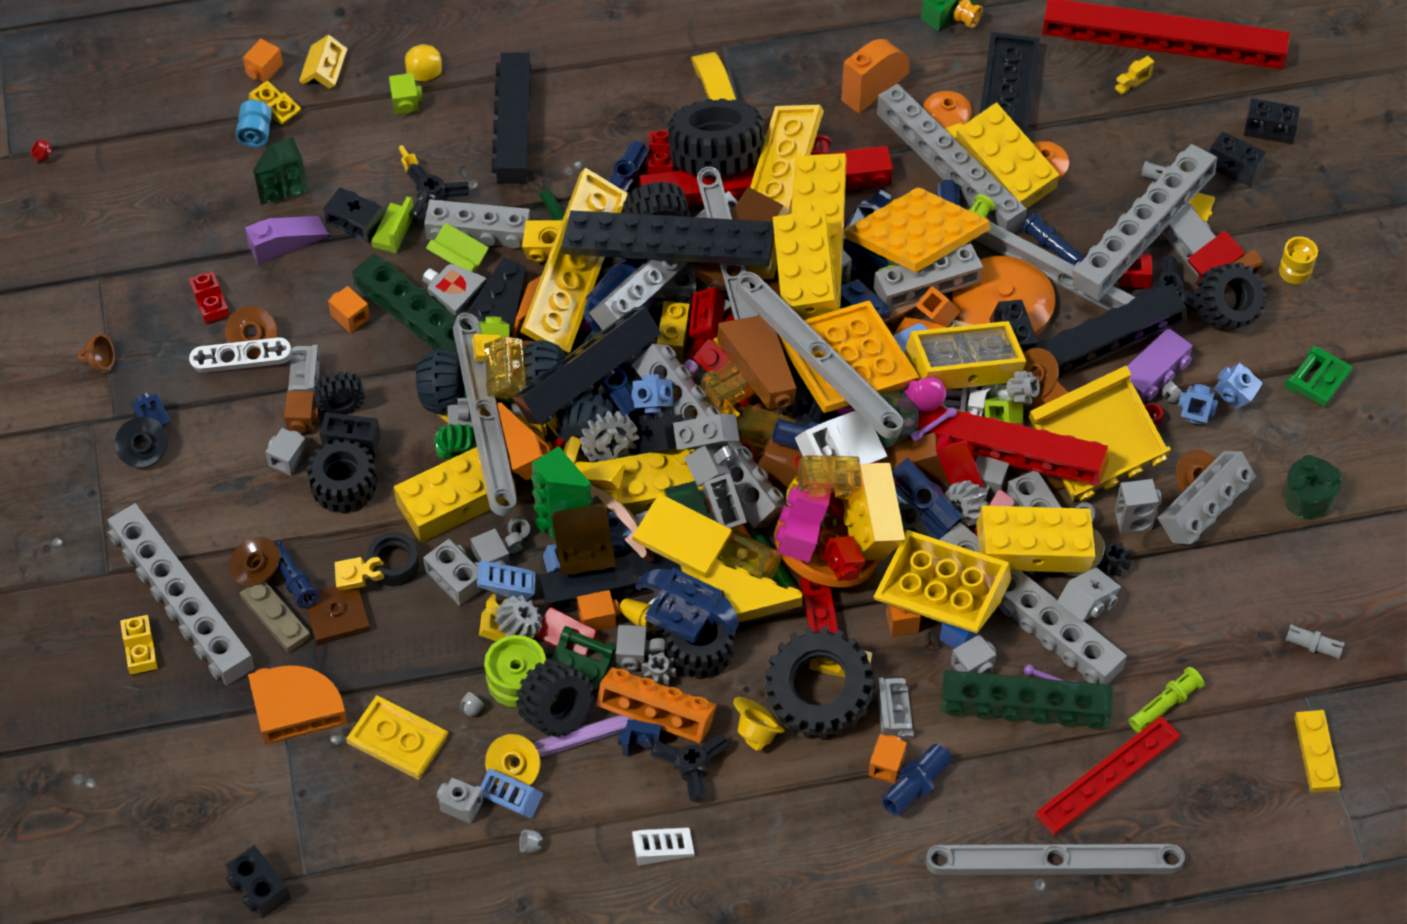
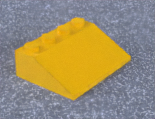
[874,530,1011,633]

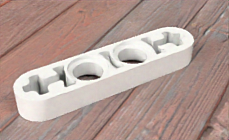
[189,338,292,373]

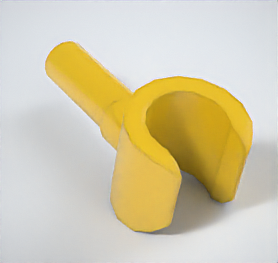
[398,145,419,173]

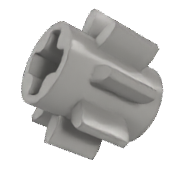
[1006,371,1040,404]
[641,652,676,686]

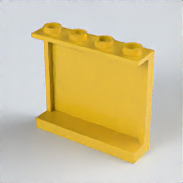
[1029,365,1171,502]

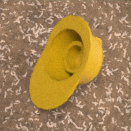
[733,697,784,751]

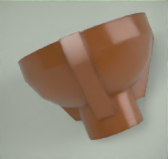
[78,334,115,373]

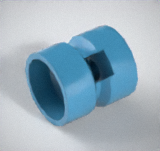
[235,100,272,147]

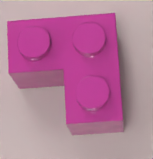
[775,478,832,562]

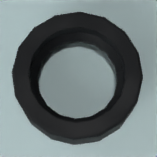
[366,532,420,586]

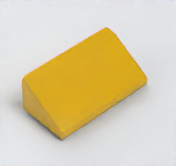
[575,462,626,490]

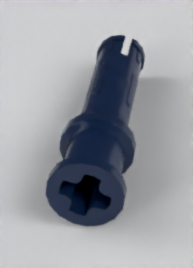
[1022,213,1085,266]
[274,541,319,608]

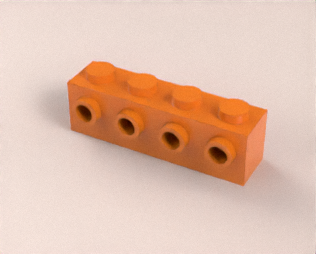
[596,667,716,743]

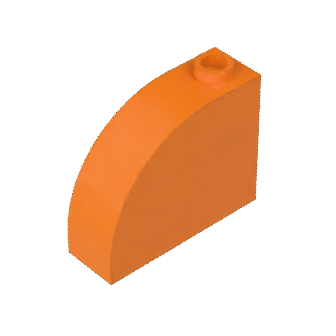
[841,39,910,114]
[248,666,348,745]

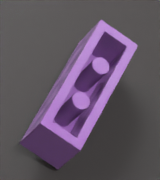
[1127,329,1193,403]

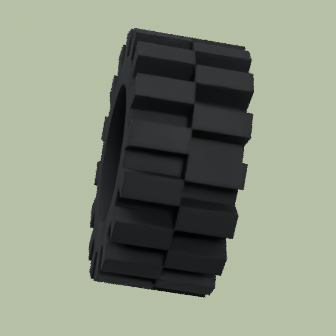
[314,371,365,415]

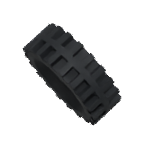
[765,627,875,740]

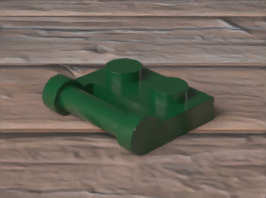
[551,626,617,692]

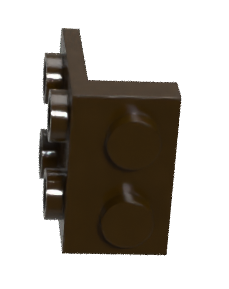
[551,504,616,576]

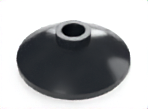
[115,417,168,468]

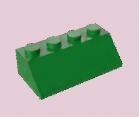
[531,446,592,540]

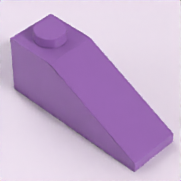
[245,216,329,264]

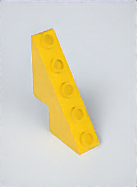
[680,559,802,623]

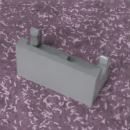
[288,345,320,402]
[877,678,914,740]

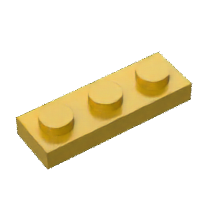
[1294,710,1341,793]

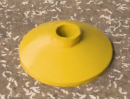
[485,734,540,791]

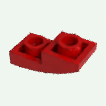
[648,130,673,175]
[189,272,230,324]

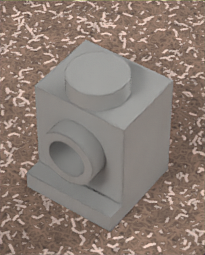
[437,778,484,824]

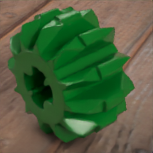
[434,423,477,461]

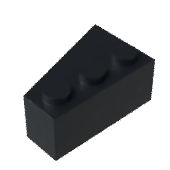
[467,257,528,338]

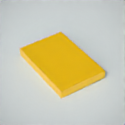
[632,493,732,577]
[346,695,449,780]

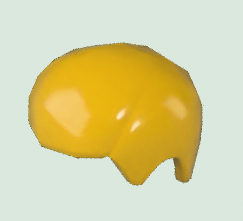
[405,44,442,81]

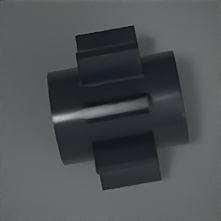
[1098,542,1131,577]

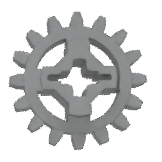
[580,411,639,462]

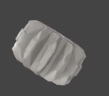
[944,481,989,527]
[494,595,543,639]

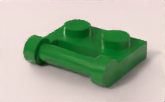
[1284,346,1353,407]

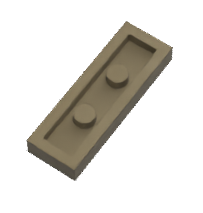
[240,582,311,654]

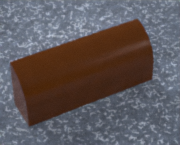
[694,187,783,291]

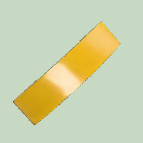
[691,52,736,101]

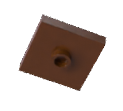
[304,586,370,645]

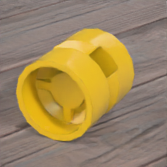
[1279,237,1318,285]

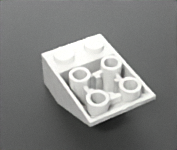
[795,411,887,485]

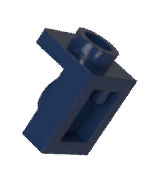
[132,393,170,426]
[618,719,662,756]

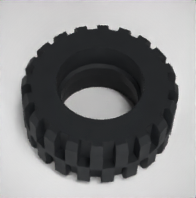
[668,98,764,178]

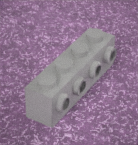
[424,200,531,248]
[874,244,983,309]
[1158,451,1256,545]

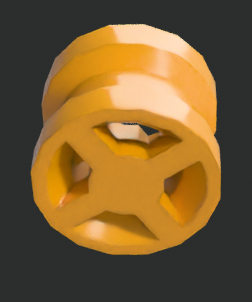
[954,0,983,28]

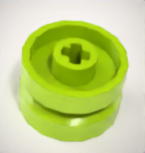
[484,635,546,707]

